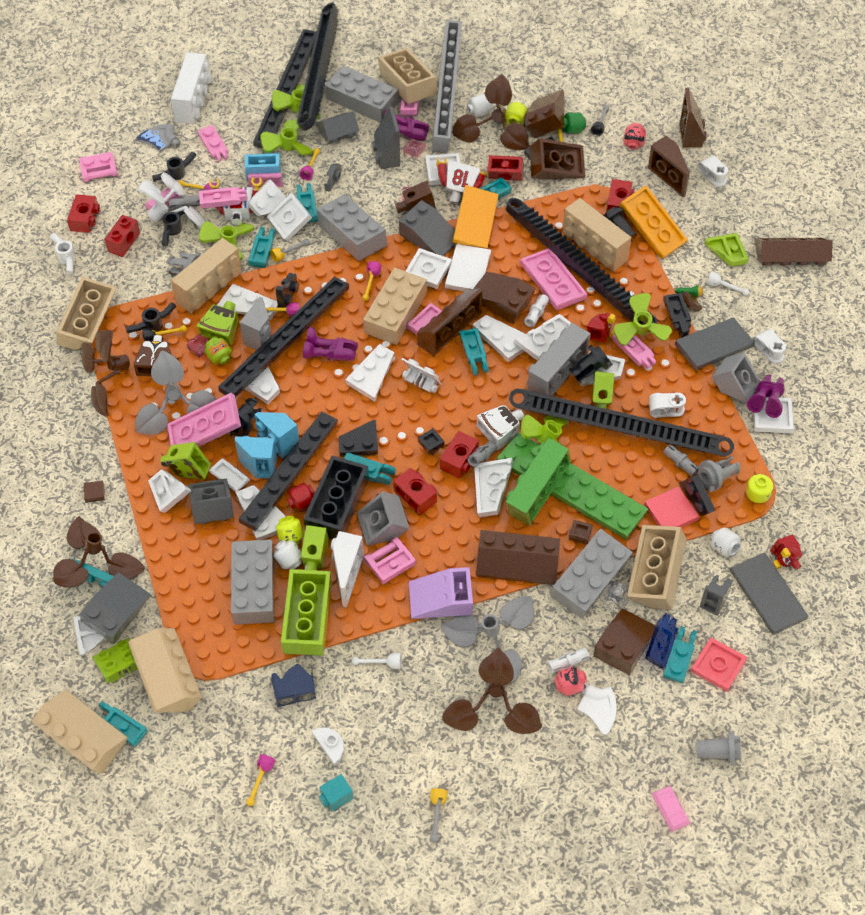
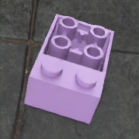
[409,567,473,619]

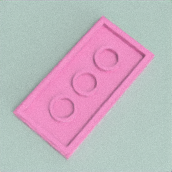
[520,249,588,311]
[167,393,241,447]

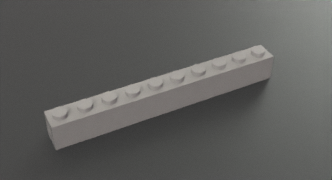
[431,19,462,153]

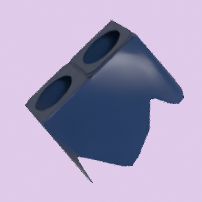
[270,664,316,707]

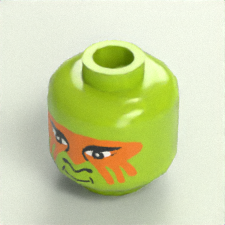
[205,337,232,365]

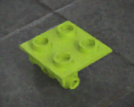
[92,638,138,684]

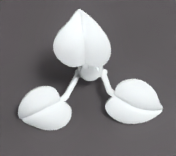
[138,173,206,229]

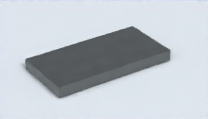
[675,317,755,370]
[730,552,808,635]

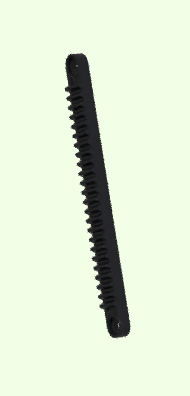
[297,2,339,131]
[505,198,657,333]
[509,389,734,457]

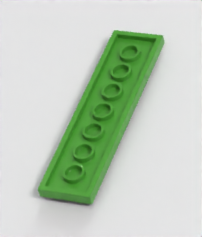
[497,432,648,540]

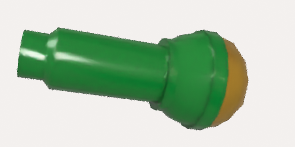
[675,285,703,298]

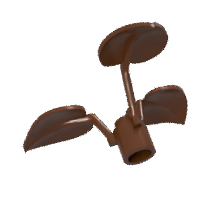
[452,74,530,151]
[81,330,130,416]
[53,516,145,588]
[442,647,542,734]

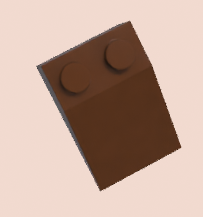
[679,88,707,148]
[525,89,564,138]
[648,136,690,197]
[529,138,586,180]
[473,271,535,324]
[593,608,658,676]

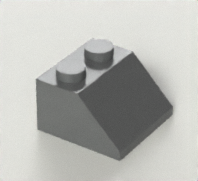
[315,111,360,143]
[188,478,234,524]

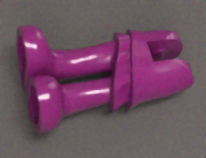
[385,110,430,141]
[303,327,358,361]
[747,374,785,418]

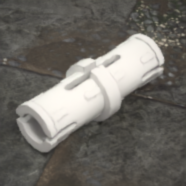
[524,294,549,327]
[547,647,590,674]

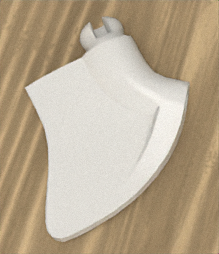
[577,683,617,736]

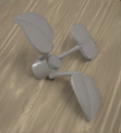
[135,350,216,435]
[442,596,534,683]

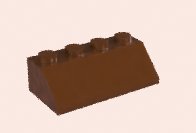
[755,237,833,265]
[417,288,483,356]
[476,530,561,585]

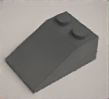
[371,107,400,169]
[399,200,456,256]
[79,572,151,644]

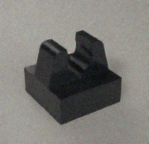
[418,428,444,455]

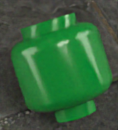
[563,112,586,134]

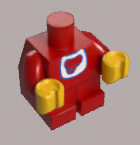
[587,313,616,343]
[770,534,802,570]

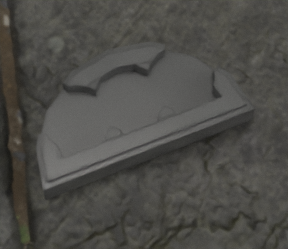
[324,163,342,192]

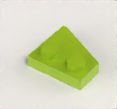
[704,233,749,267]

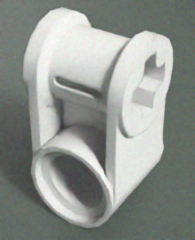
[697,155,728,187]
[753,328,786,364]
[649,393,686,418]

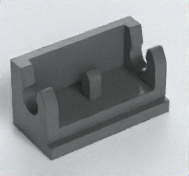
[699,575,733,616]

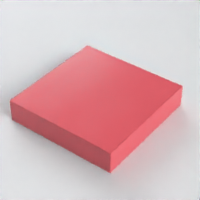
[644,486,699,528]
[690,637,747,692]

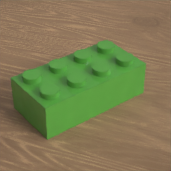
[506,438,571,526]

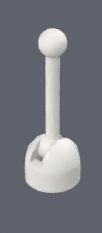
[707,271,749,296]
[352,653,402,669]

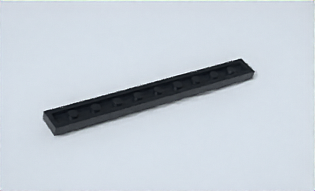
[253,29,317,148]
[218,276,349,398]

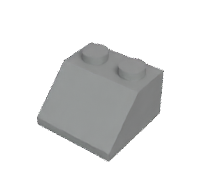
[240,297,271,350]
[712,352,761,403]
[357,491,410,546]

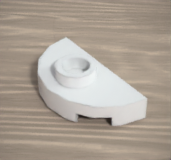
[312,728,344,766]

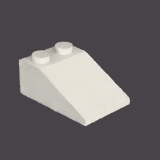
[331,531,364,608]

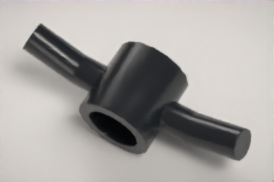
[152,151,197,182]
[161,204,189,246]
[125,302,176,334]

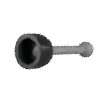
[591,105,609,136]

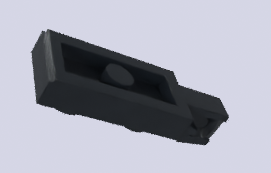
[663,293,691,338]

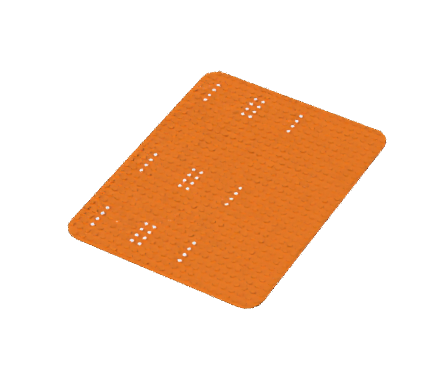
[92,184,776,681]

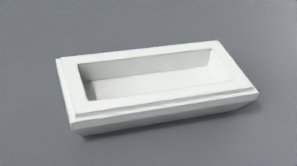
[209,458,250,492]

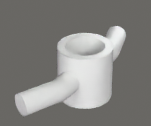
[50,233,76,275]

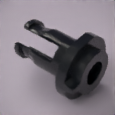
[603,207,637,242]
[569,345,613,383]
[229,397,262,437]

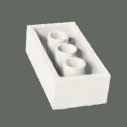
[171,52,211,124]

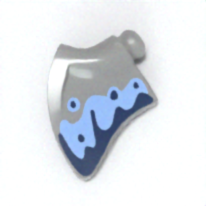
[136,124,181,153]

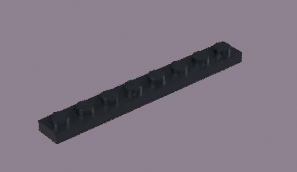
[239,411,338,531]

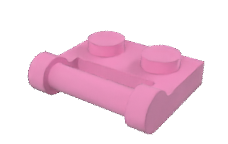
[79,152,118,183]
[363,537,416,584]

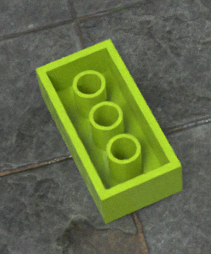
[281,569,332,656]

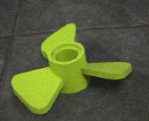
[272,85,321,118]
[261,119,313,155]
[199,221,254,260]
[613,293,672,346]
[521,415,568,444]

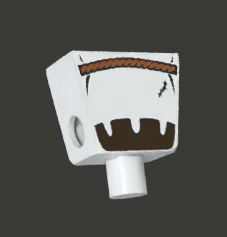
[476,405,524,451]

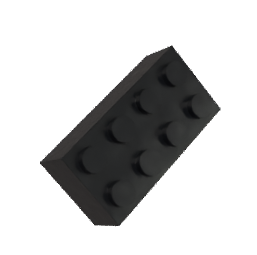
[303,456,369,539]

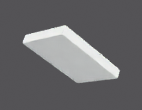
[445,244,491,292]

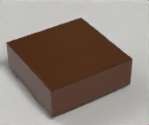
[682,291,703,312]
[84,480,105,503]
[569,520,593,544]

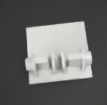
[401,358,442,393]

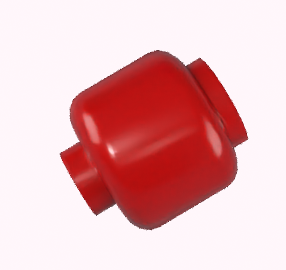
[287,483,315,512]

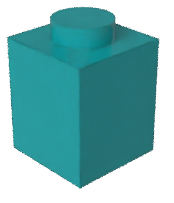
[318,773,354,812]

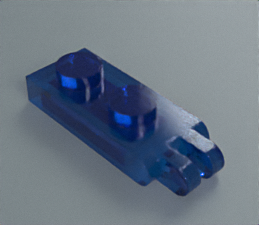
[645,613,678,669]

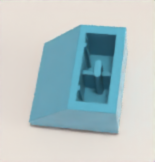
[245,153,281,182]
[254,412,299,459]
[235,436,277,479]

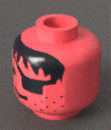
[623,123,646,150]
[555,666,587,696]

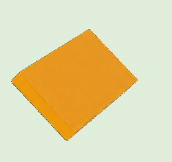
[452,185,499,249]
[619,185,688,260]

